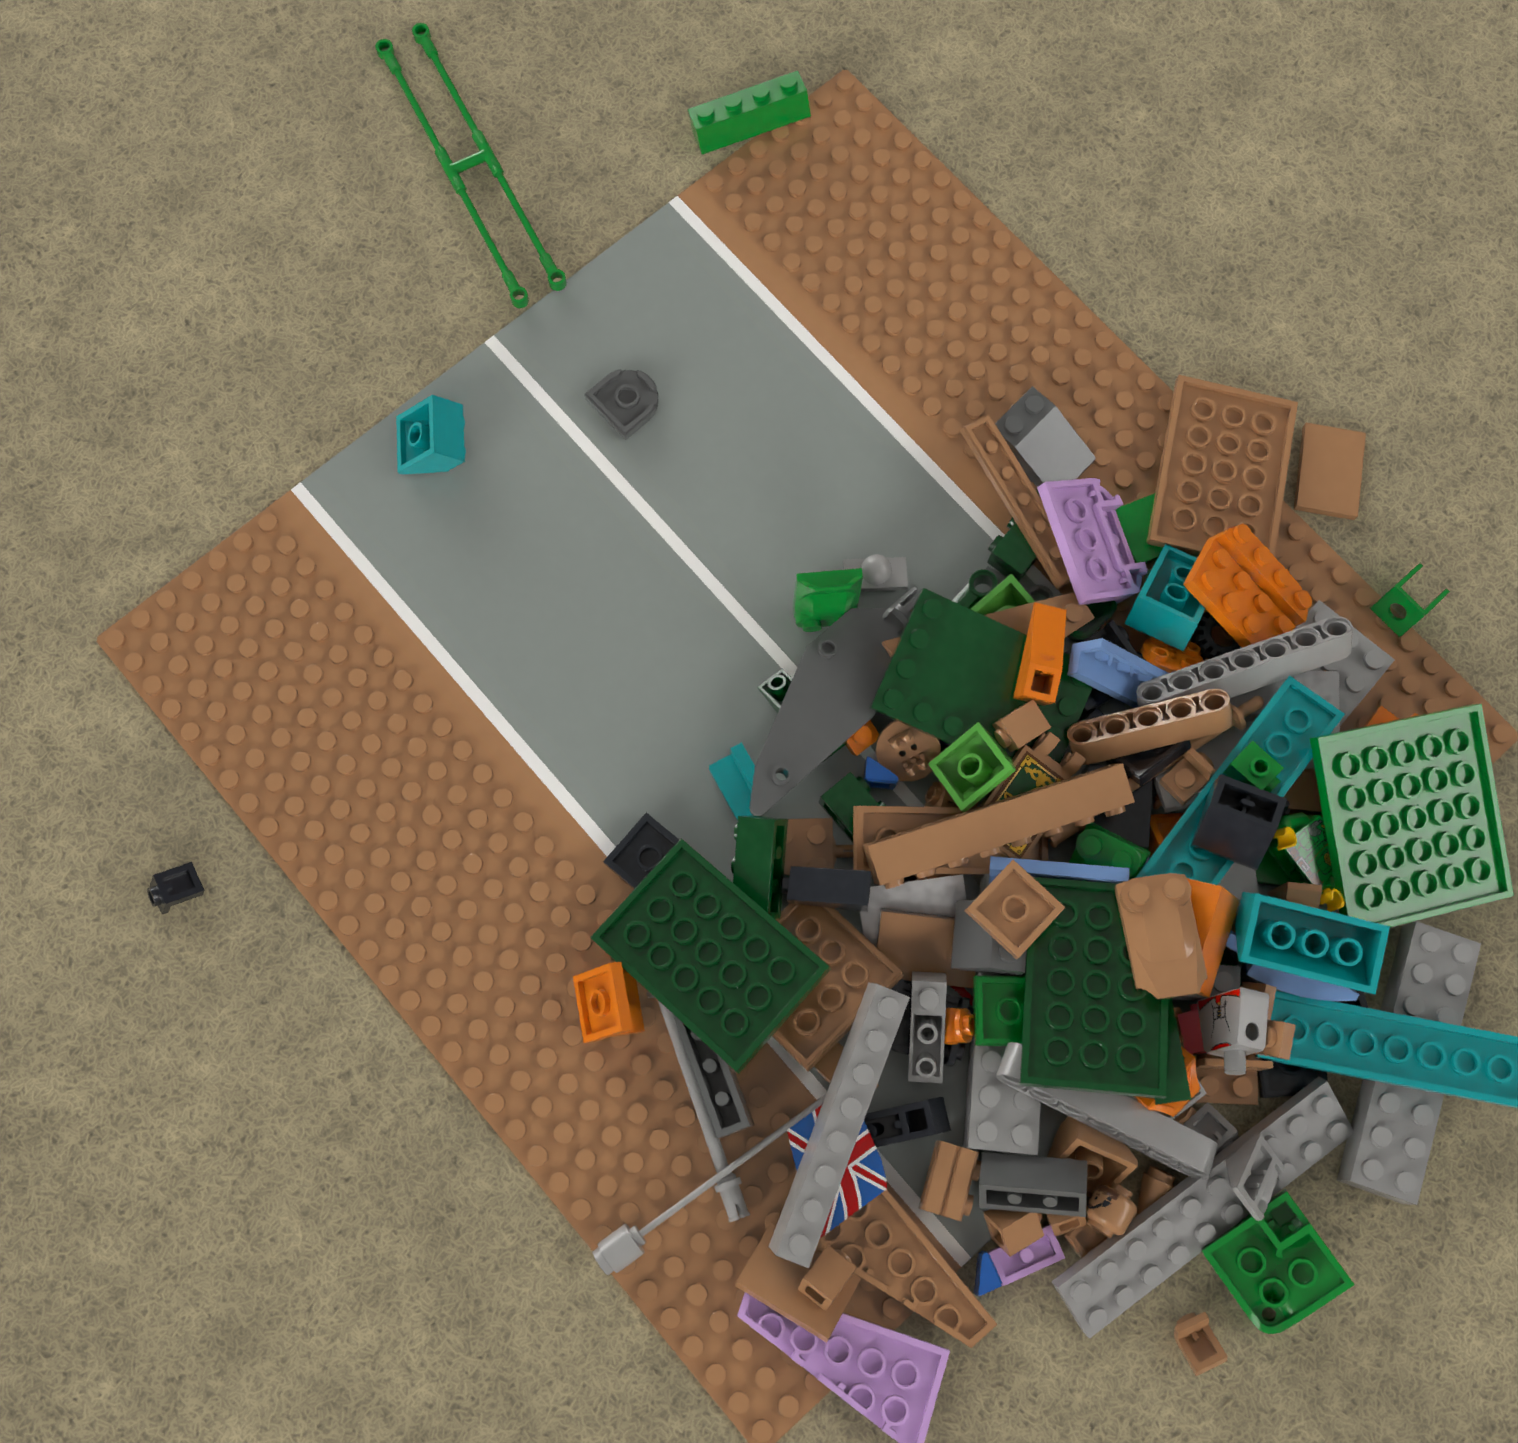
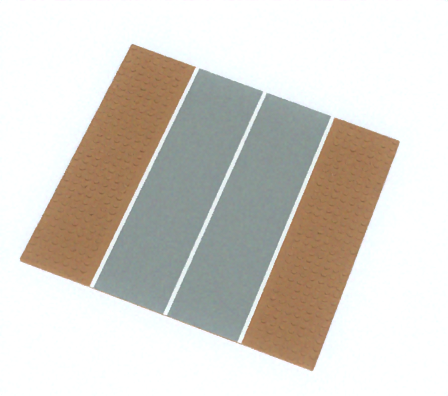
[97,70,1518,1443]

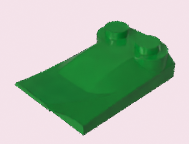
[793,568,863,632]
[1069,822,1151,880]

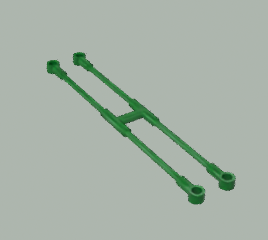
[375,23,567,308]

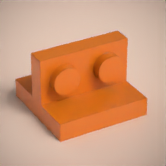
[573,962,645,1043]

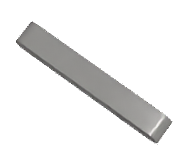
[1136,616,1352,707]
[996,1042,1218,1180]

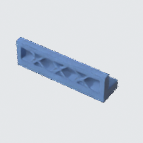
[1067,638,1168,708]
[989,856,1129,884]

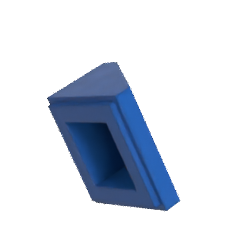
[863,756,898,790]
[974,1251,1003,1296]

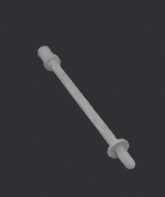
[646,992,750,1222]

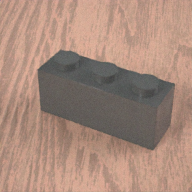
[979,1152,1088,1217]

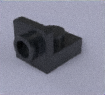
[147,862,205,915]

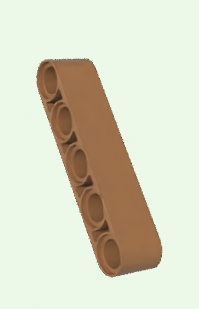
[1067,689,1233,765]

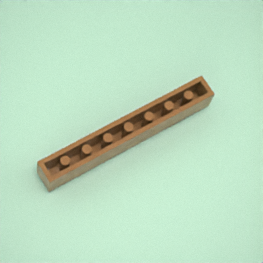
[862,763,1135,889]

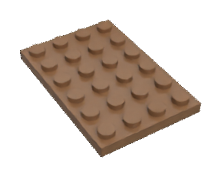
[1146,375,1298,556]

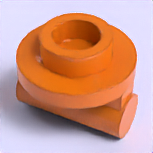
[944,1008,975,1045]

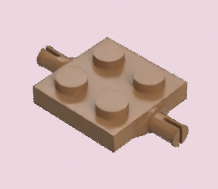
[784,818,853,875]

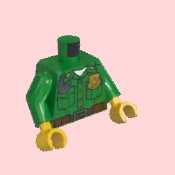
[1267,812,1345,912]

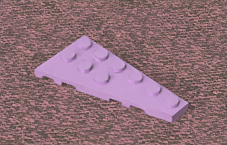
[737,1292,950,1443]

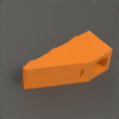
[1013,602,1067,706]

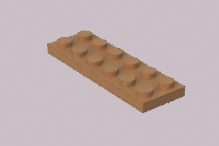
[853,806,1048,874]

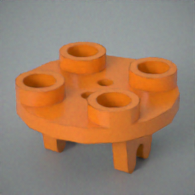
[1141,636,1203,673]

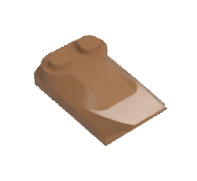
[1115,873,1208,999]

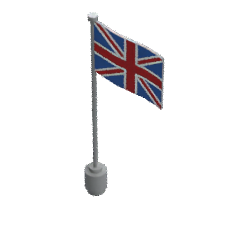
[592,1094,887,1276]

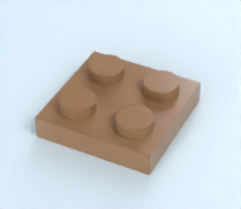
[965,860,1065,960]

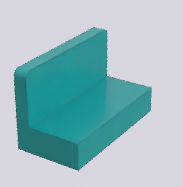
[709,742,755,821]

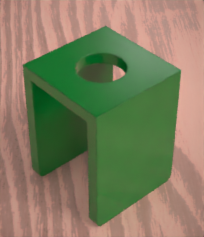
[1370,563,1450,637]

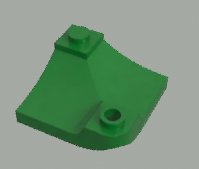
[1201,1189,1355,1334]

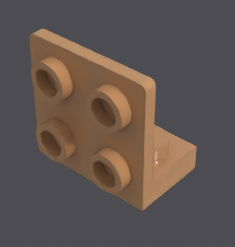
[1195,1054,1273,1105]

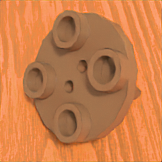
[876,720,941,782]

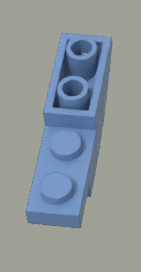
[1226,930,1359,1001]

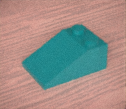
[1124,544,1205,651]

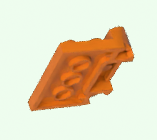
[1183,524,1312,648]

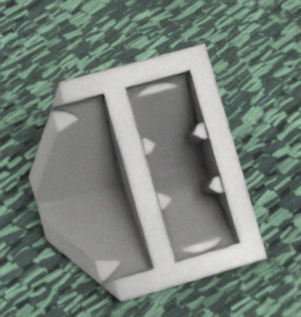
[1226,1134,1284,1220]

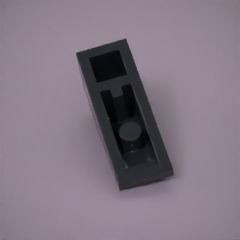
[864,1096,951,1148]

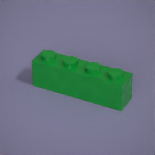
[687,70,811,155]

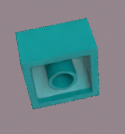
[396,395,466,474]

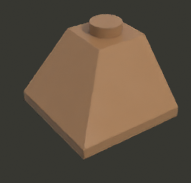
[1047,1116,1138,1197]

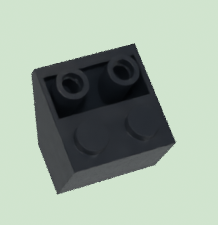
[1191,774,1287,870]

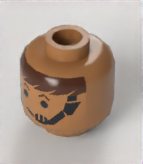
[1086,1182,1137,1238]

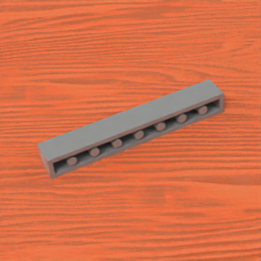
[769,982,910,1268]

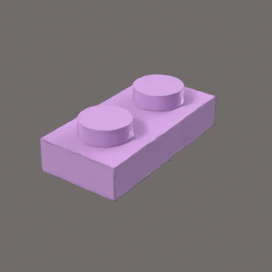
[987,1224,1065,1286]

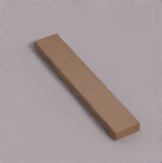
[960,414,1071,590]

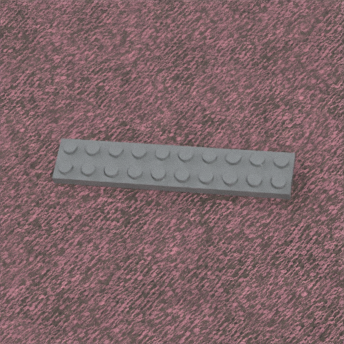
[1051,1077,1353,1339]

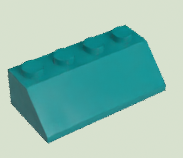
[1235,892,1390,995]

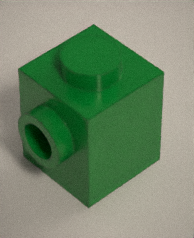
[1223,740,1284,793]

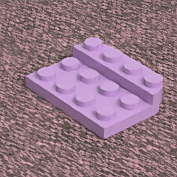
[1037,478,1147,605]

